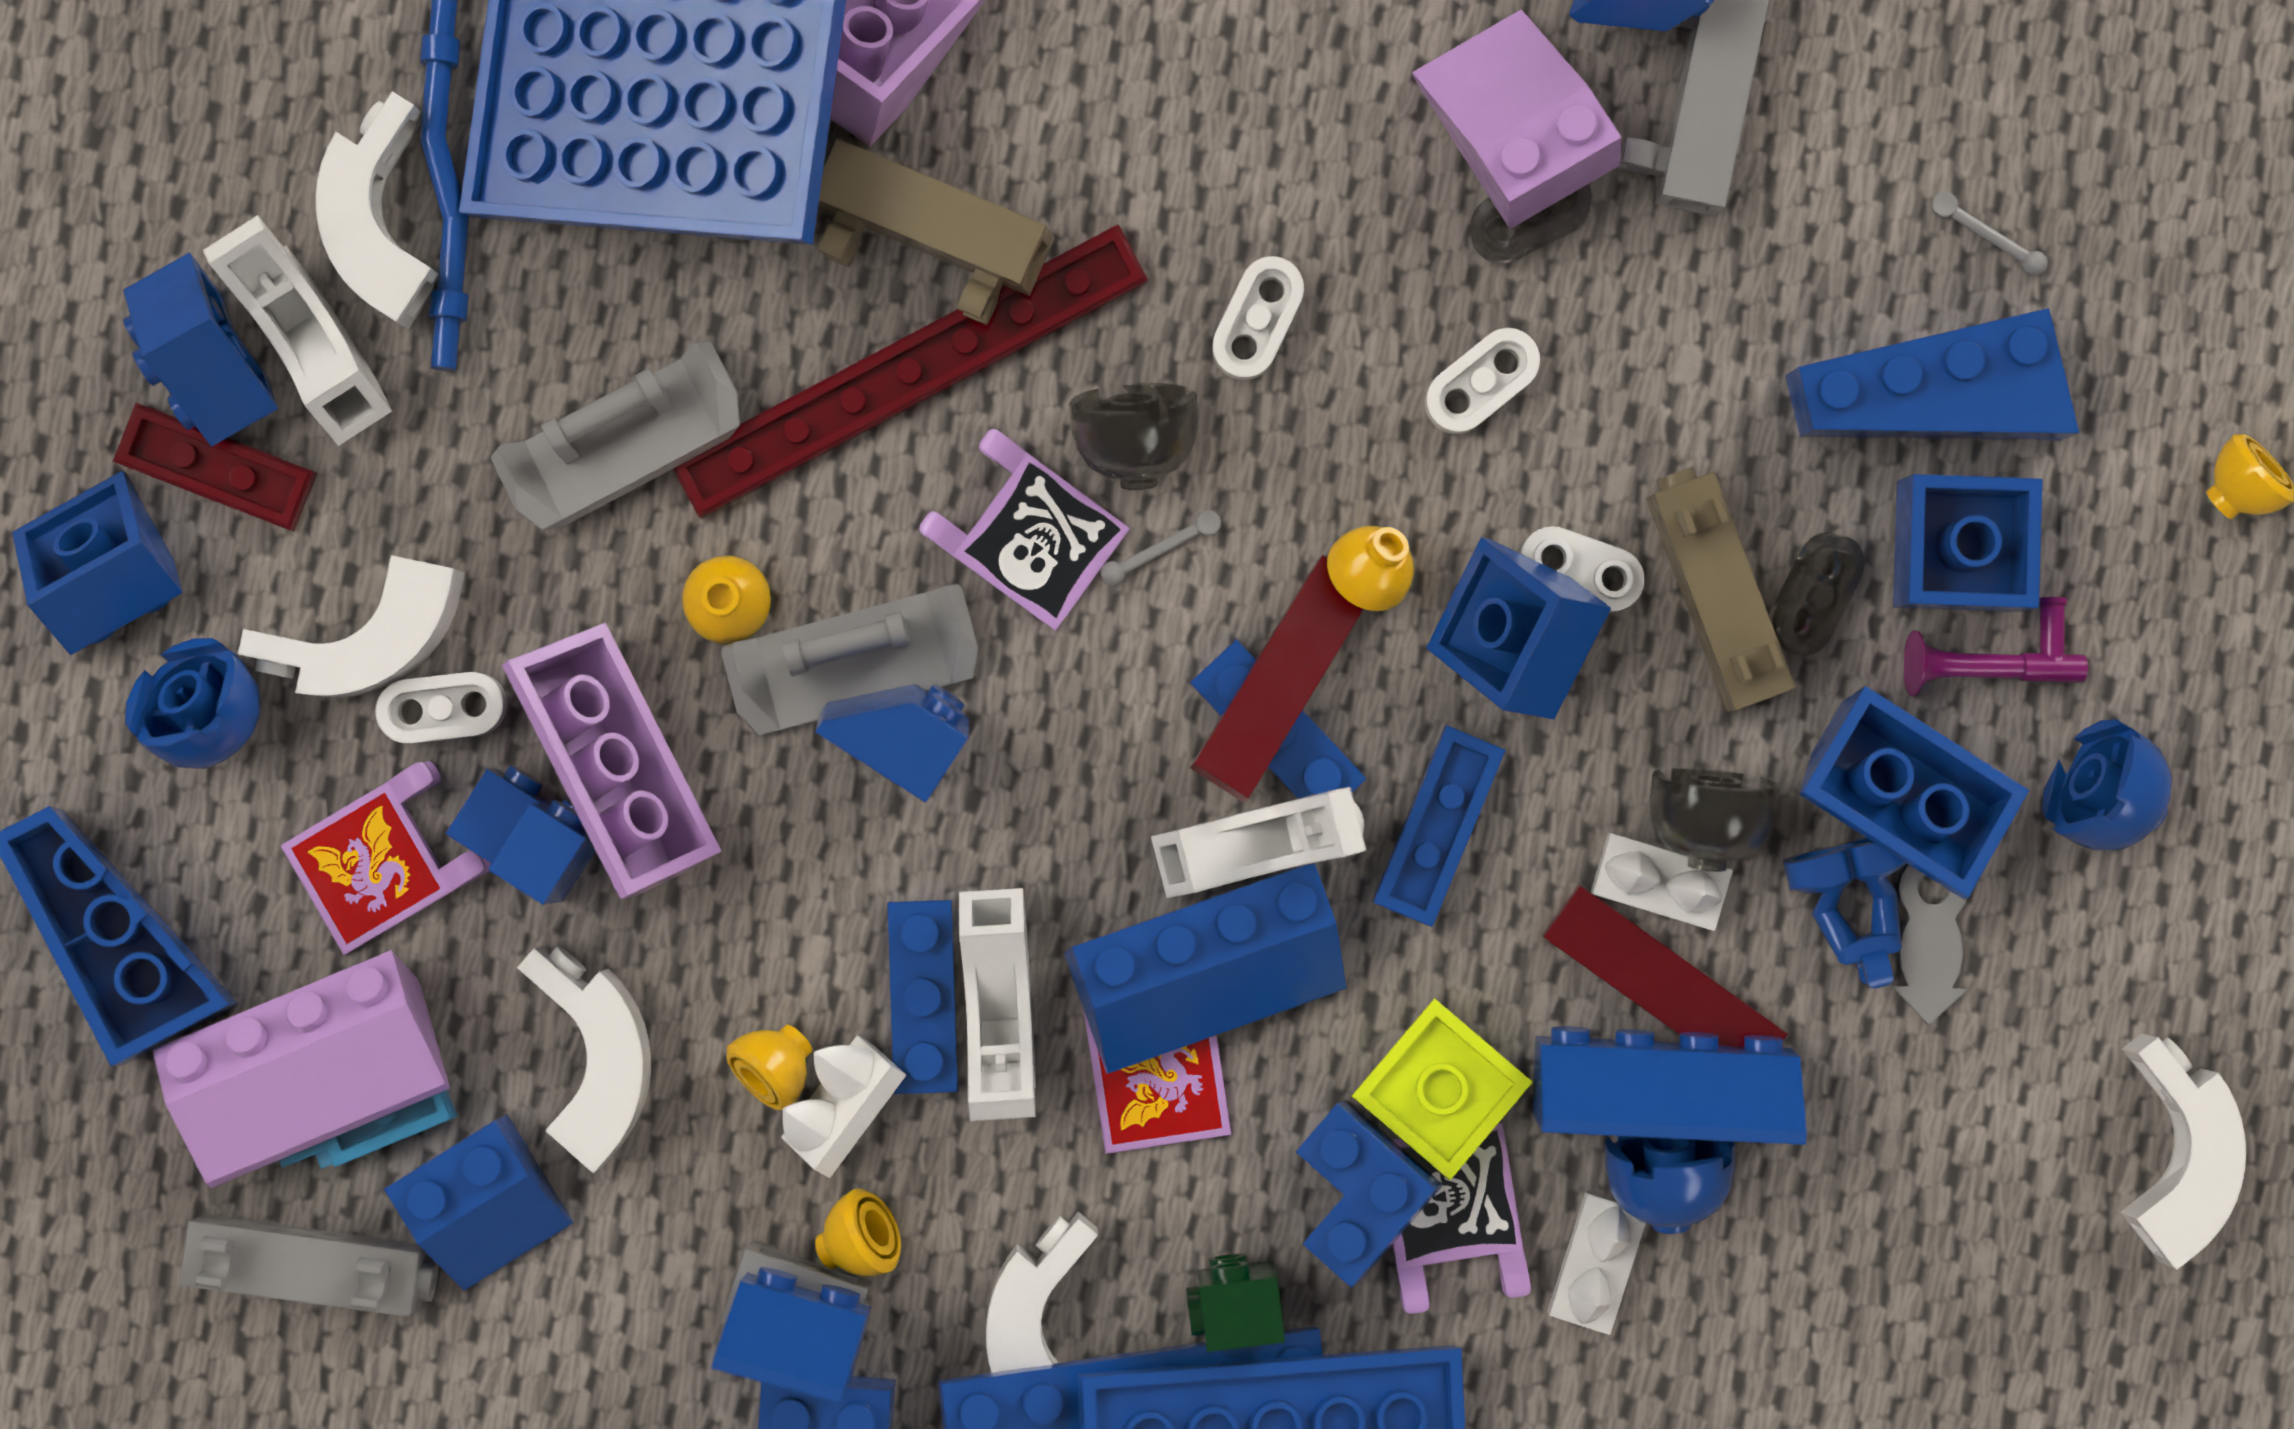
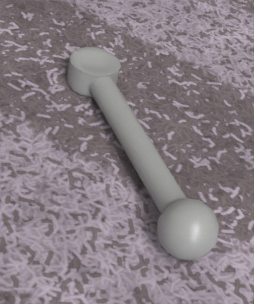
[1931,192,2048,275]
[1100,510,1221,586]

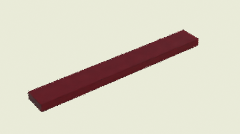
[673,224,1148,519]

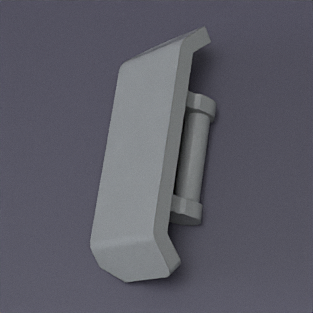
[491,341,740,530]
[721,584,978,736]

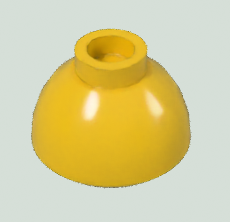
[2206,434,2294,519]
[1327,526,1414,611]
[682,556,771,644]
[726,1024,813,1110]
[815,1188,901,1277]

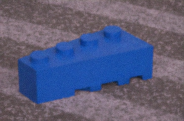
[1785,308,2079,441]
[0,806,239,1067]

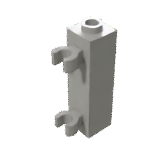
[1617,0,1769,217]
[179,1214,438,1317]

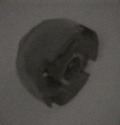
[1069,383,1199,490]
[1650,768,1780,872]

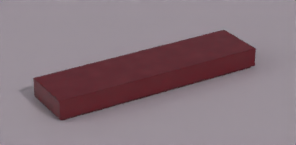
[1190,555,1364,803]
[1542,885,1788,1047]

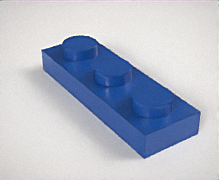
[1190,639,1367,799]
[1371,725,1506,927]
[887,900,959,1094]

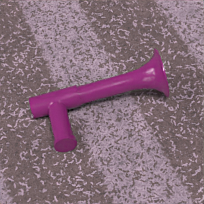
[1904,597,2088,697]

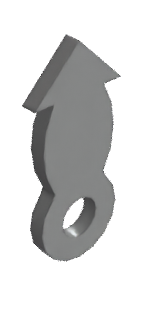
[1891,864,1968,1025]

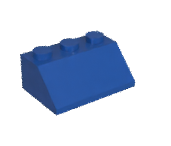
[1799,686,2030,900]

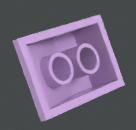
[830,0,986,147]
[1412,9,1622,229]

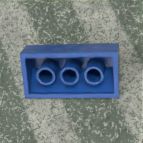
[1064,863,1347,1074]
[1532,1026,1807,1145]

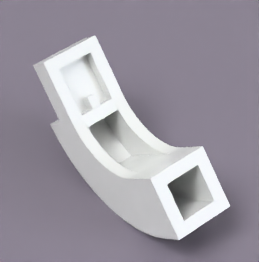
[316,91,439,330]
[203,215,392,446]
[238,555,465,697]
[1151,787,1366,898]
[959,888,1036,1121]
[517,946,651,1173]
[2120,1034,2246,1270]
[986,1212,1098,1373]

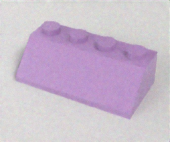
[502,623,722,899]
[153,950,450,1188]

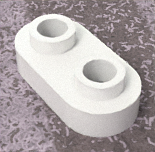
[1212,256,1304,380]
[1425,328,1540,434]
[1519,526,1644,612]
[375,672,508,744]

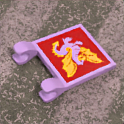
[280,761,492,955]
[1083,1009,1231,1154]

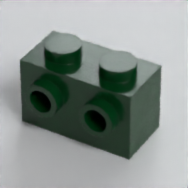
[1186,1253,1285,1352]

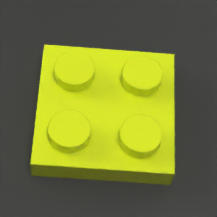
[1351,998,1533,1180]

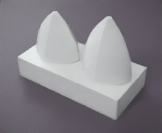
[1590,833,1733,931]
[781,1035,906,1178]
[1547,1191,1646,1335]

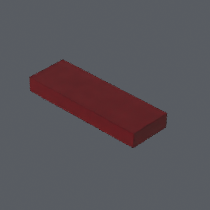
[112,403,317,532]

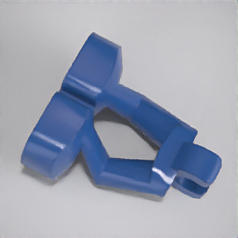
[1783,837,1906,989]

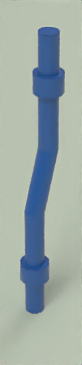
[420,0,469,371]

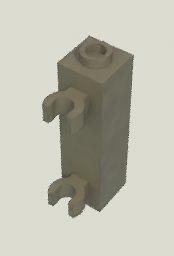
[818,138,1055,325]
[1646,467,1796,712]

